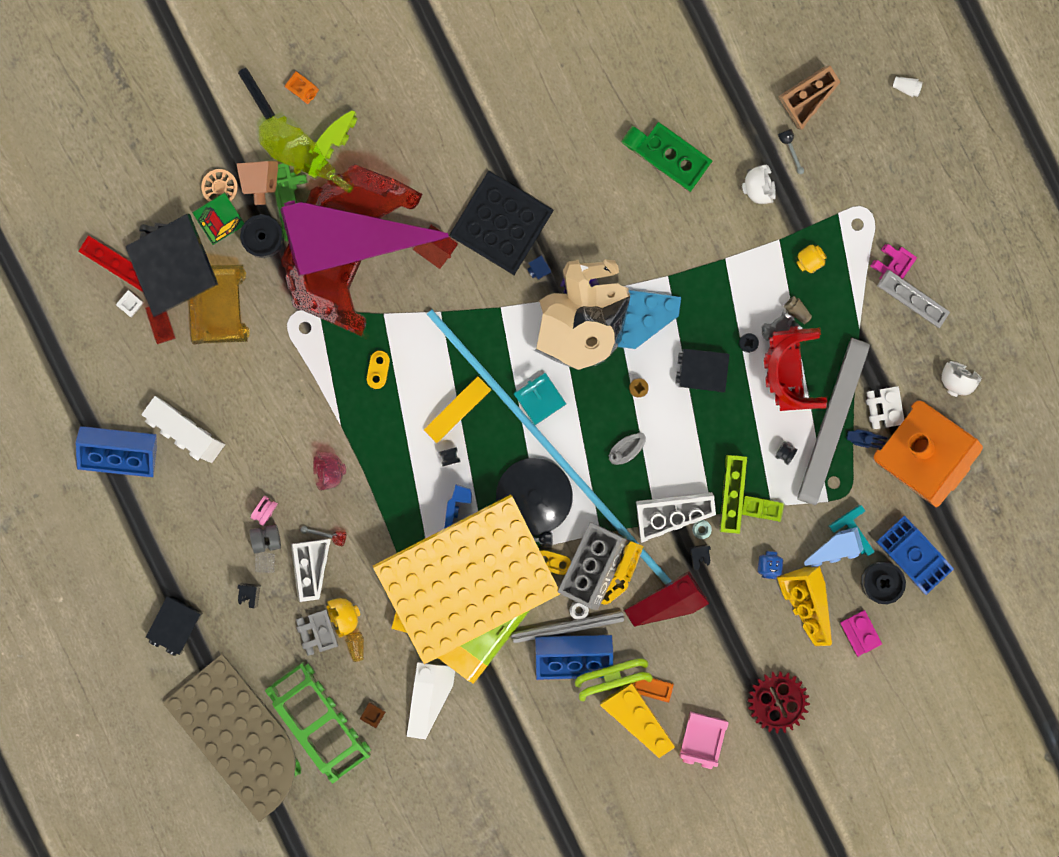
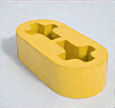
[601,576,628,605]

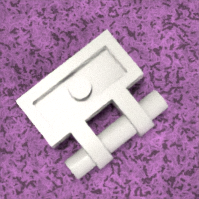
[866,386,904,430]

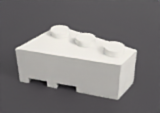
[291,539,331,602]

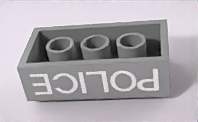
[558,522,630,610]

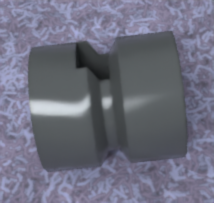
[250,525,281,554]

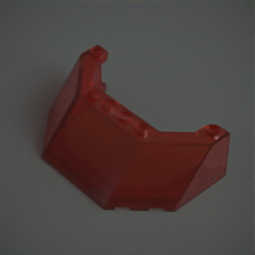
[281,164,423,336]

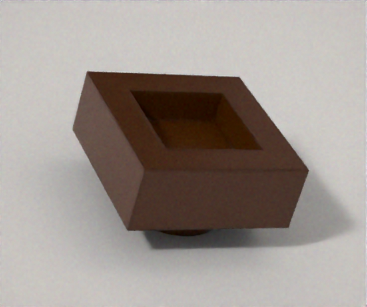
[360,702,386,728]

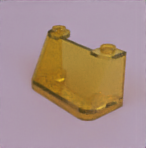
[188,265,249,345]

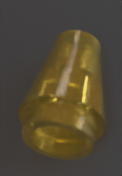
[345,632,364,662]

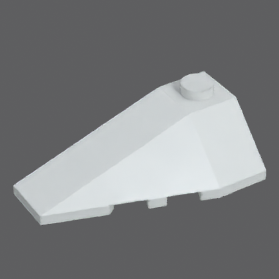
[407,661,455,739]

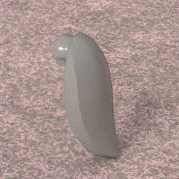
[609,433,646,465]

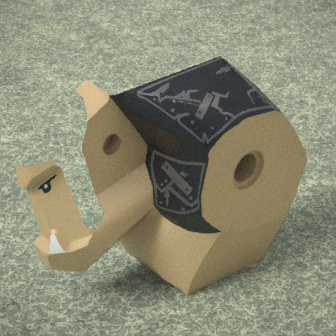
[533,259,630,370]

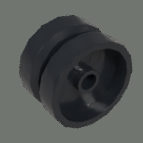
[240,214,284,259]
[860,561,906,605]

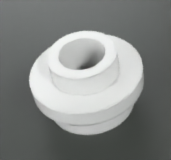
[569,601,589,620]

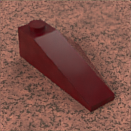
[624,571,709,627]

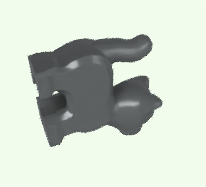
[761,311,803,341]

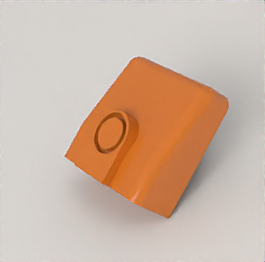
[874,401,983,507]

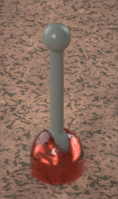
[300,526,347,547]

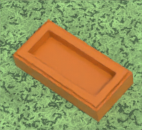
[634,678,674,703]

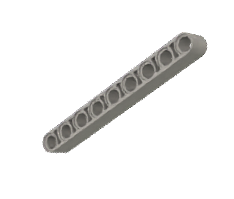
[797,338,870,506]

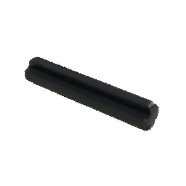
[238,68,275,120]

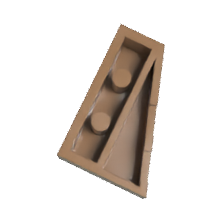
[778,66,840,130]

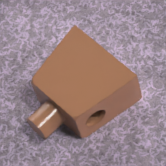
[237,161,278,205]

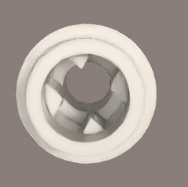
[893,76,923,97]

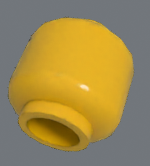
[797,245,826,273]

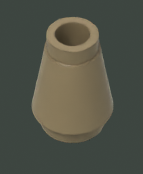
[784,296,812,324]

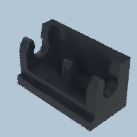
[689,544,711,570]
[237,583,261,609]

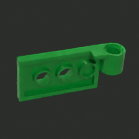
[621,122,713,192]

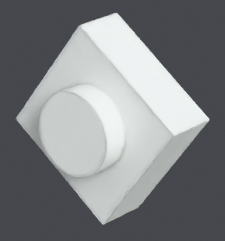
[116,290,144,317]

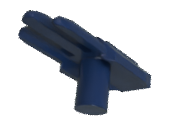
[846,429,888,449]

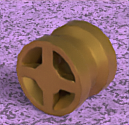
[629,378,649,398]

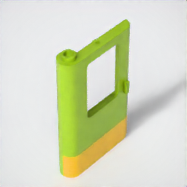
[438,610,530,684]

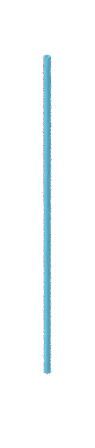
[427,310,672,585]

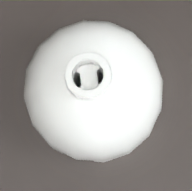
[742,164,776,204]
[942,361,982,397]

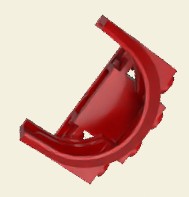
[764,326,827,411]

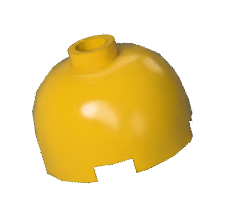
[326,598,360,638]

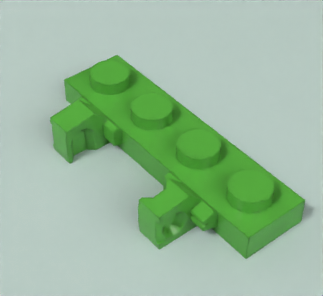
[275,163,308,242]

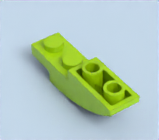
[308,110,358,180]

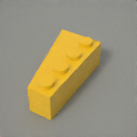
[600,683,675,758]

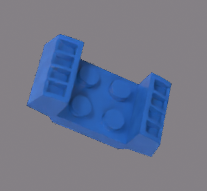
[444,484,472,529]
[876,515,954,595]

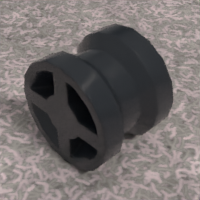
[739,333,759,353]
[775,441,798,465]
[439,447,461,467]

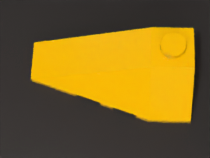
[777,566,832,646]

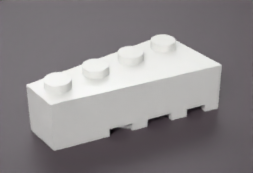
[141,396,225,463]
[636,492,716,543]

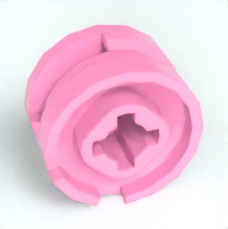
[250,496,278,526]

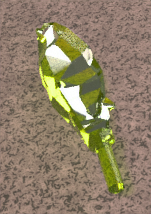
[259,116,353,193]

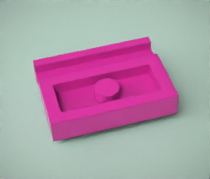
[840,610,882,657]

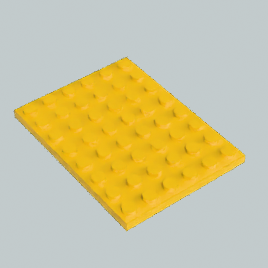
[373,495,560,664]

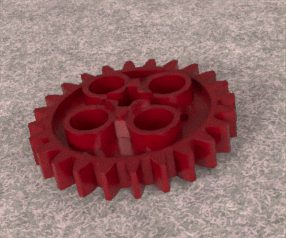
[747,671,810,734]

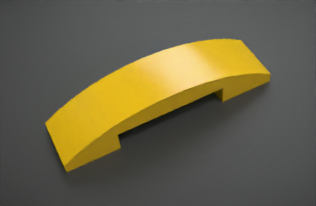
[424,377,491,443]

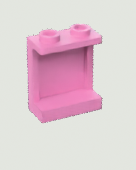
[679,711,729,769]

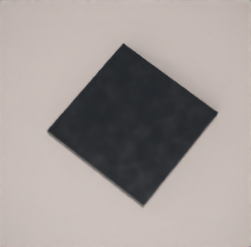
[449,170,554,276]
[125,214,219,317]

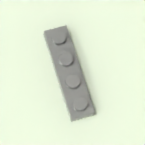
[877,270,950,328]

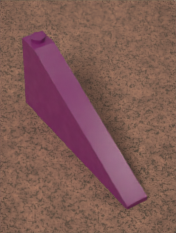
[280,200,449,276]

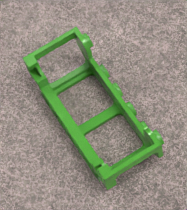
[265,662,371,784]

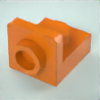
[284,71,319,104]

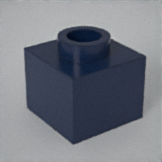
[527,255,551,280]

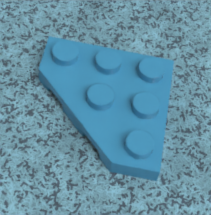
[617,290,681,349]

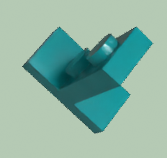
[828,504,875,556]

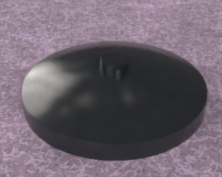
[496,458,573,535]

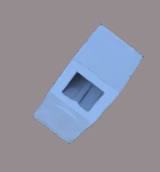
[804,527,863,567]

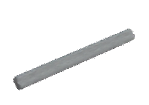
[511,611,624,643]

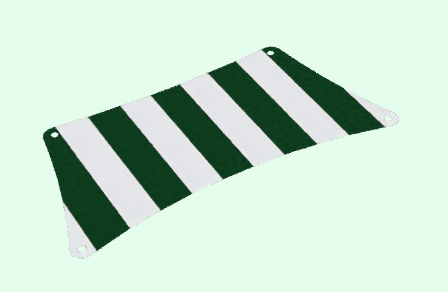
[287,206,875,553]

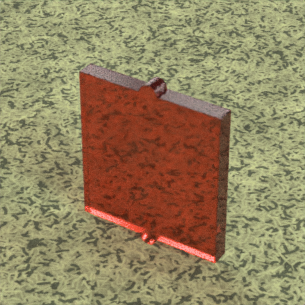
[413,224,458,269]

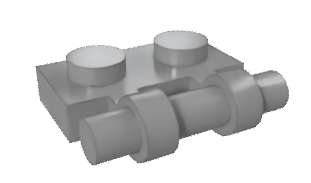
[296,609,339,656]

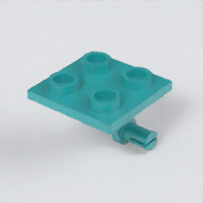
[514,372,566,425]

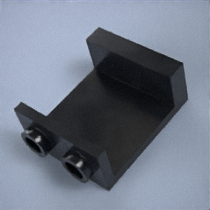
[675,349,730,393]
[145,595,203,656]

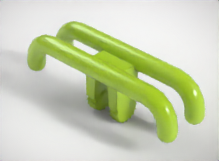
[575,658,653,701]

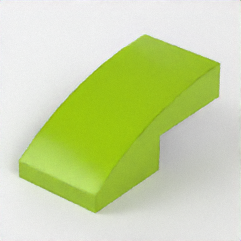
[742,496,785,522]

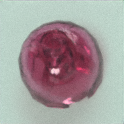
[313,452,346,491]

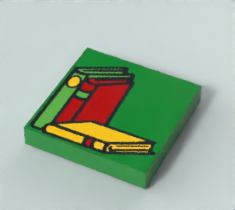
[192,192,244,245]

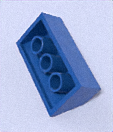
[76,426,157,477]
[535,635,613,680]

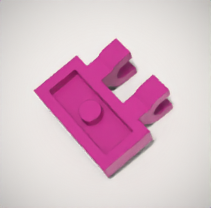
[870,244,917,280]

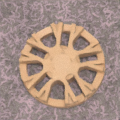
[201,169,238,202]

